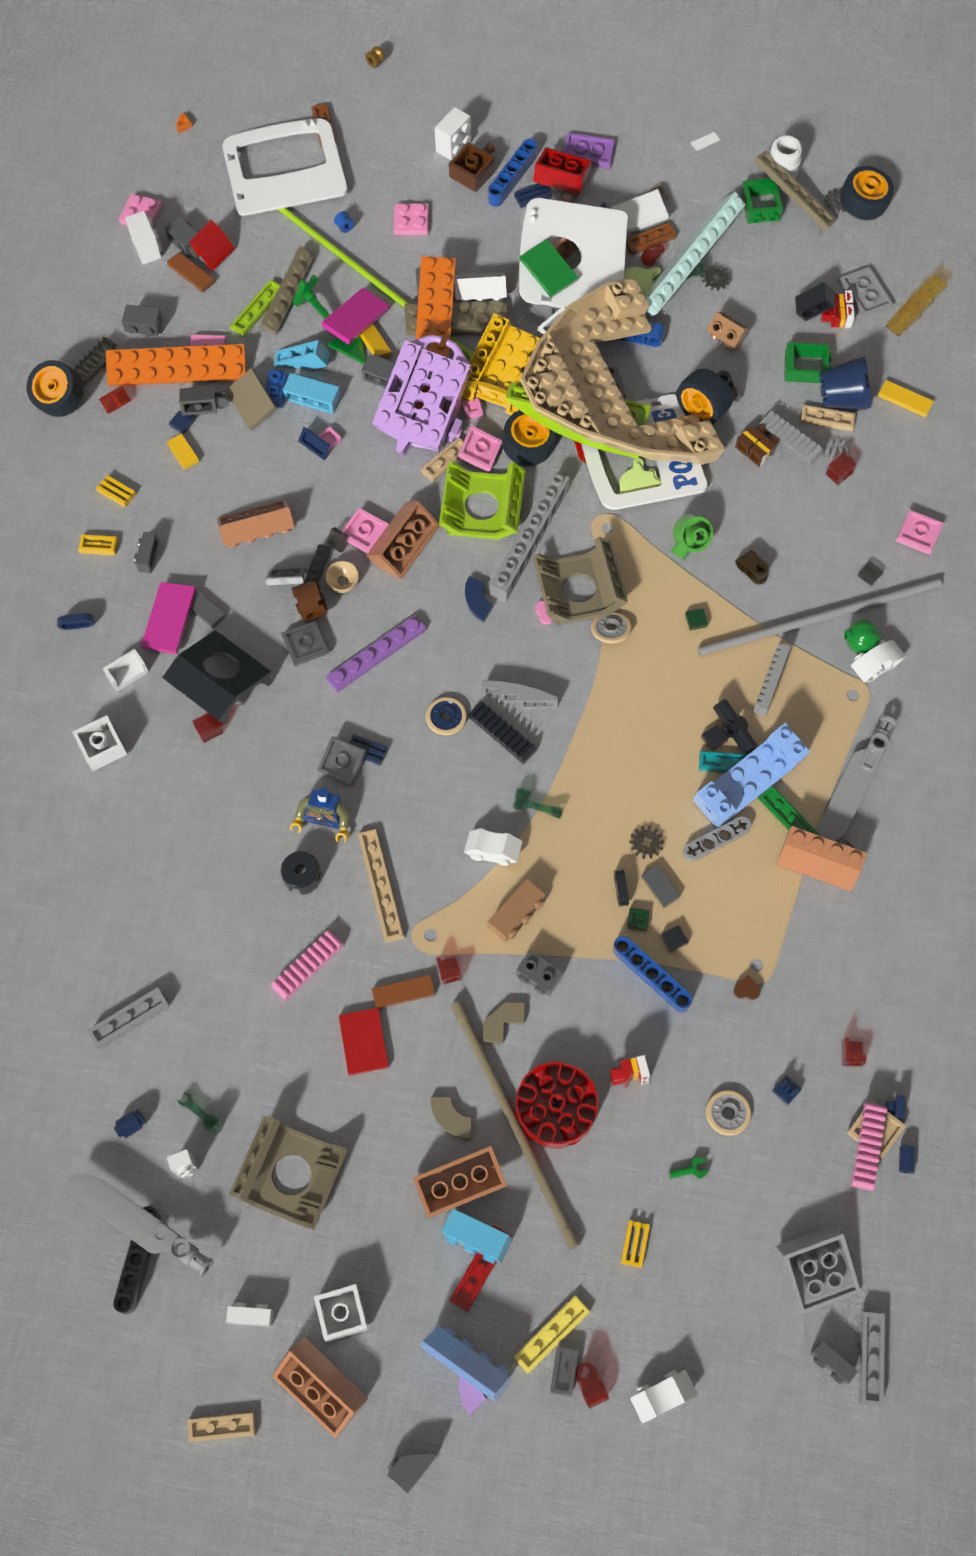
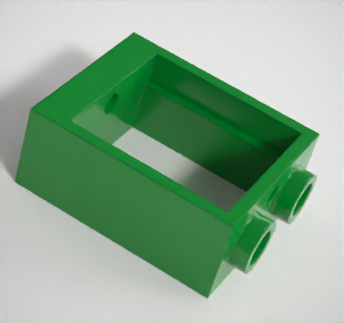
[741,178,783,224]
[784,342,832,384]

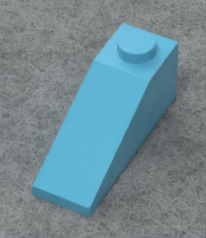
[274,340,330,370]

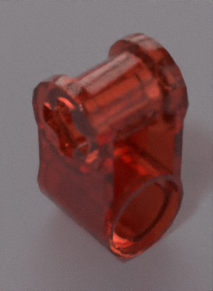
[575,1363,609,1409]

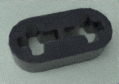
[614,869,629,907]

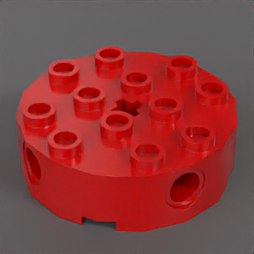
[515,1061,599,1149]

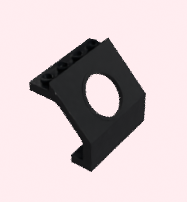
[162,630,273,724]

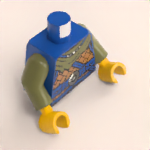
[290,788,350,843]

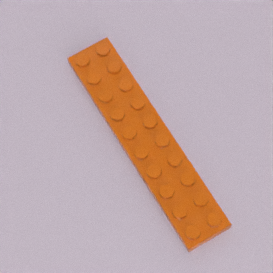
[415,256,455,413]

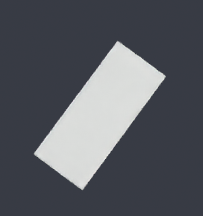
[691,132,720,151]

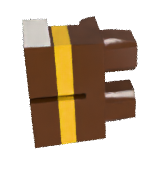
[735,424,779,468]

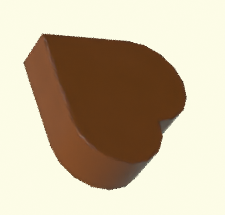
[733,975,761,1000]

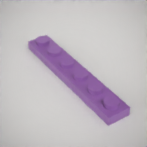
[326,615,426,693]

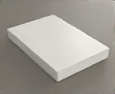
[611,189,669,234]

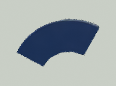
[465,576,493,622]

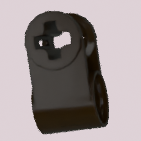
[735,549,769,585]

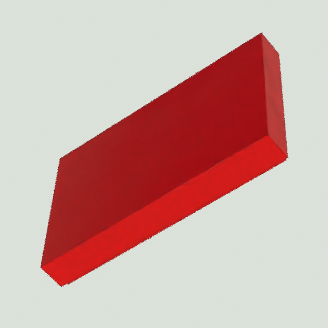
[338,1008,389,1076]

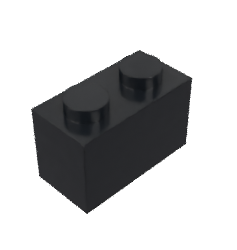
[795,282,835,321]

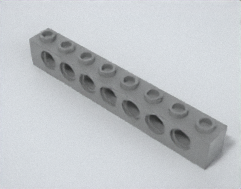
[490,471,570,602]

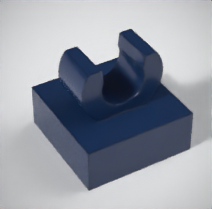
[772,1075,802,1106]
[885,1095,906,1121]

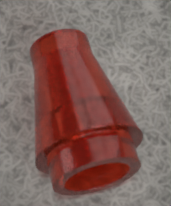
[641,244,665,266]

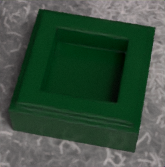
[685,608,708,631]
[627,908,649,931]

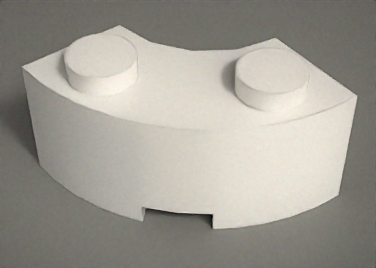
[851,640,906,683]
[464,828,523,866]
[630,1369,698,1423]

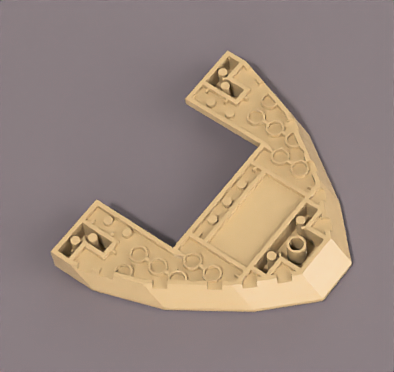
[520,278,725,465]

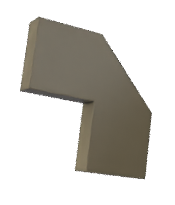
[483,1002,525,1044]

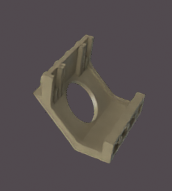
[533,537,628,626]
[229,1116,348,1230]

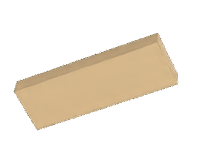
[800,405,856,431]
[421,437,463,483]
[188,1412,256,1442]

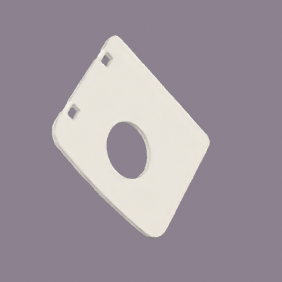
[519,198,628,309]

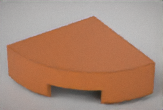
[176,113,193,134]

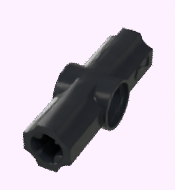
[713,699,758,754]

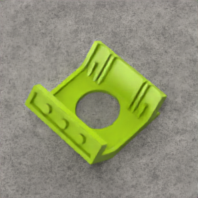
[439,461,526,540]

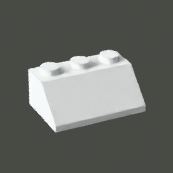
[454,272,507,302]

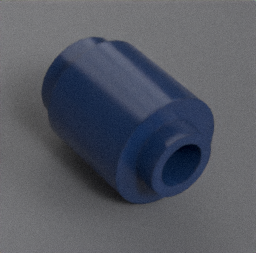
[114,1109,146,1139]

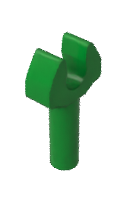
[669,1157,709,1180]

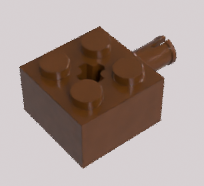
[449,142,495,192]

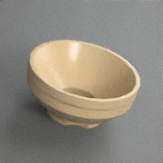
[325,561,359,593]

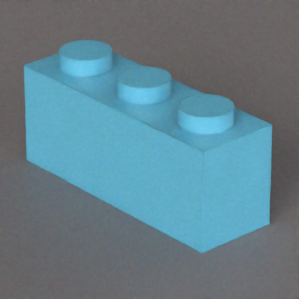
[283,373,341,414]
[441,1209,512,1264]

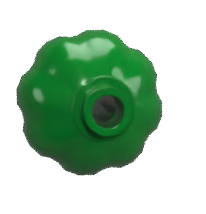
[844,619,881,654]

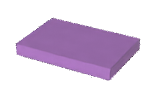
[563,133,615,169]

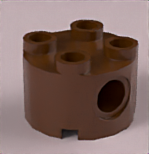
[291,579,328,621]

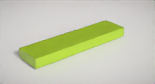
[230,279,280,337]

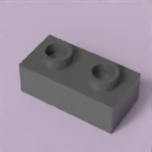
[134,532,159,574]
[810,1341,858,1384]

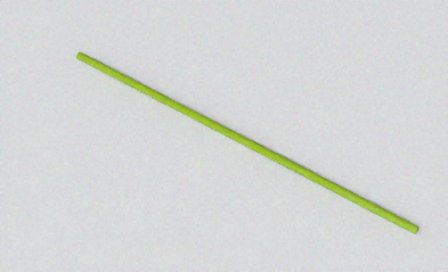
[277,208,473,359]

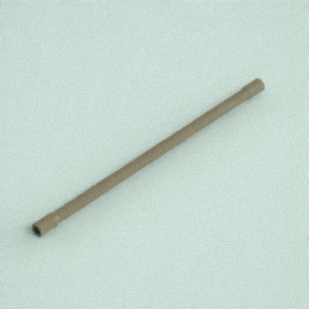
[451,1000,581,1250]

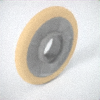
[591,612,632,644]
[706,1090,751,1136]

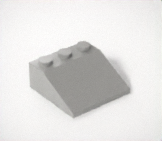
[776,1224,861,1315]

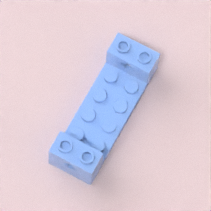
[693,723,810,828]

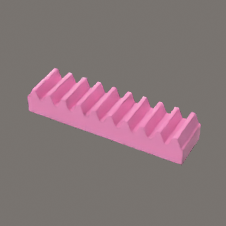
[271,930,344,1001]
[851,1102,887,1191]

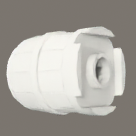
[768,135,802,179]

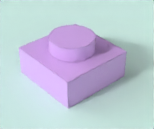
[445,418,462,442]

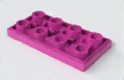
[321,287,390,345]
[141,582,197,654]

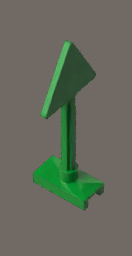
[293,274,366,364]

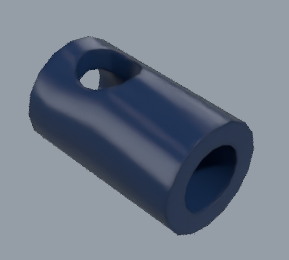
[899,1145,916,1174]

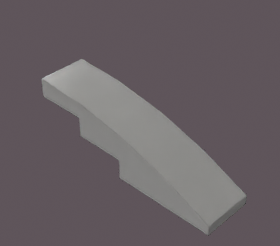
[482,680,558,708]

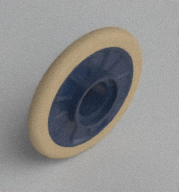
[426,697,467,735]

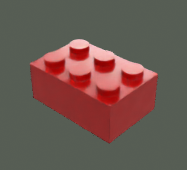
[533,147,592,195]

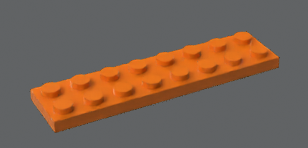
[106,344,246,386]

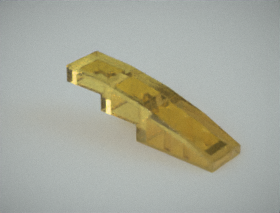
[886,274,948,337]

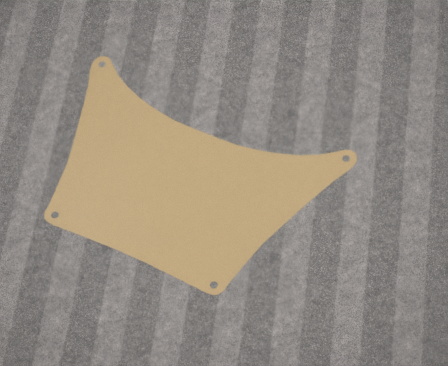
[411,514,870,984]

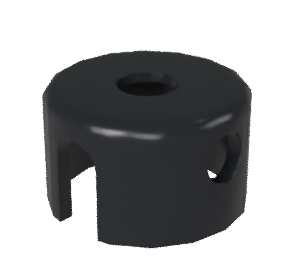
[280,851,322,895]

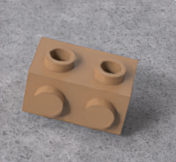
[706,312,750,349]

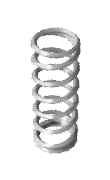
[815,442,848,459]

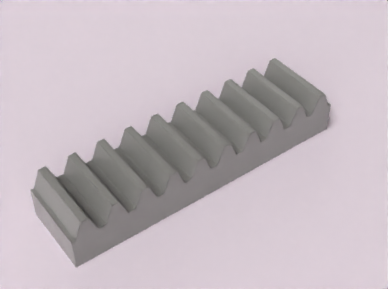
[759,411,823,465]
[753,644,791,718]
[87,987,169,1049]
[858,1312,885,1407]

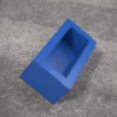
[266,370,288,407]

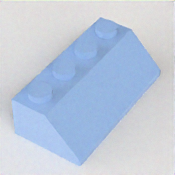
[420,1326,511,1403]

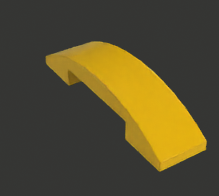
[462,380,519,415]

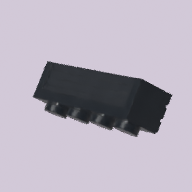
[304,544,330,583]

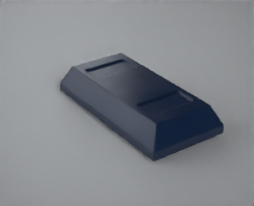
[298,426,331,460]

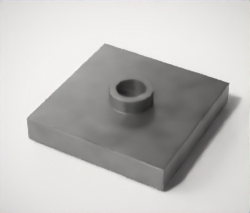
[266,568,306,586]
[281,620,329,666]
[317,736,367,786]

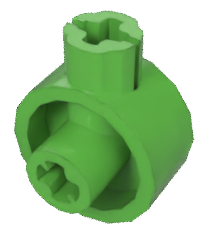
[671,514,713,560]

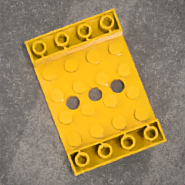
[469,313,540,391]

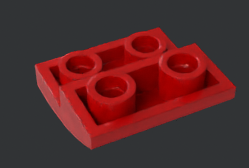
[189,220,235,270]

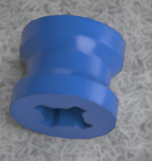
[334,211,355,233]

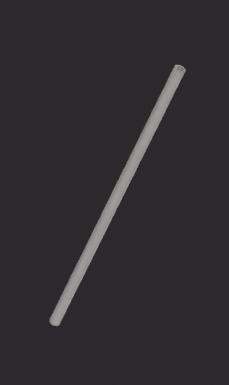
[698,578,942,656]

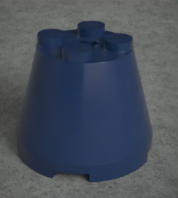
[819,356,872,410]

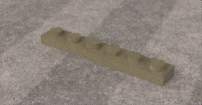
[754,150,837,231]
[260,245,315,335]

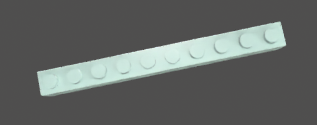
[644,192,746,319]

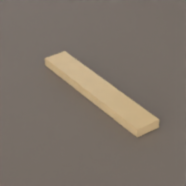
[358,828,404,943]

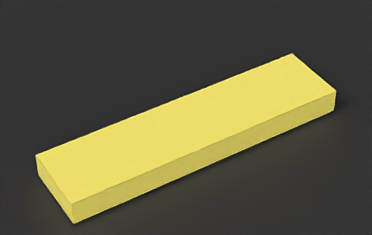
[513,1295,590,1374]

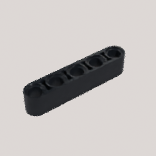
[113,1206,161,1314]

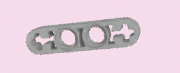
[683,817,751,862]

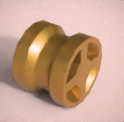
[365,46,385,68]

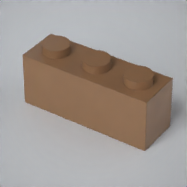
[488,879,545,942]

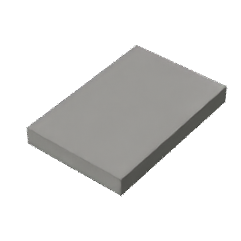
[839,266,894,319]

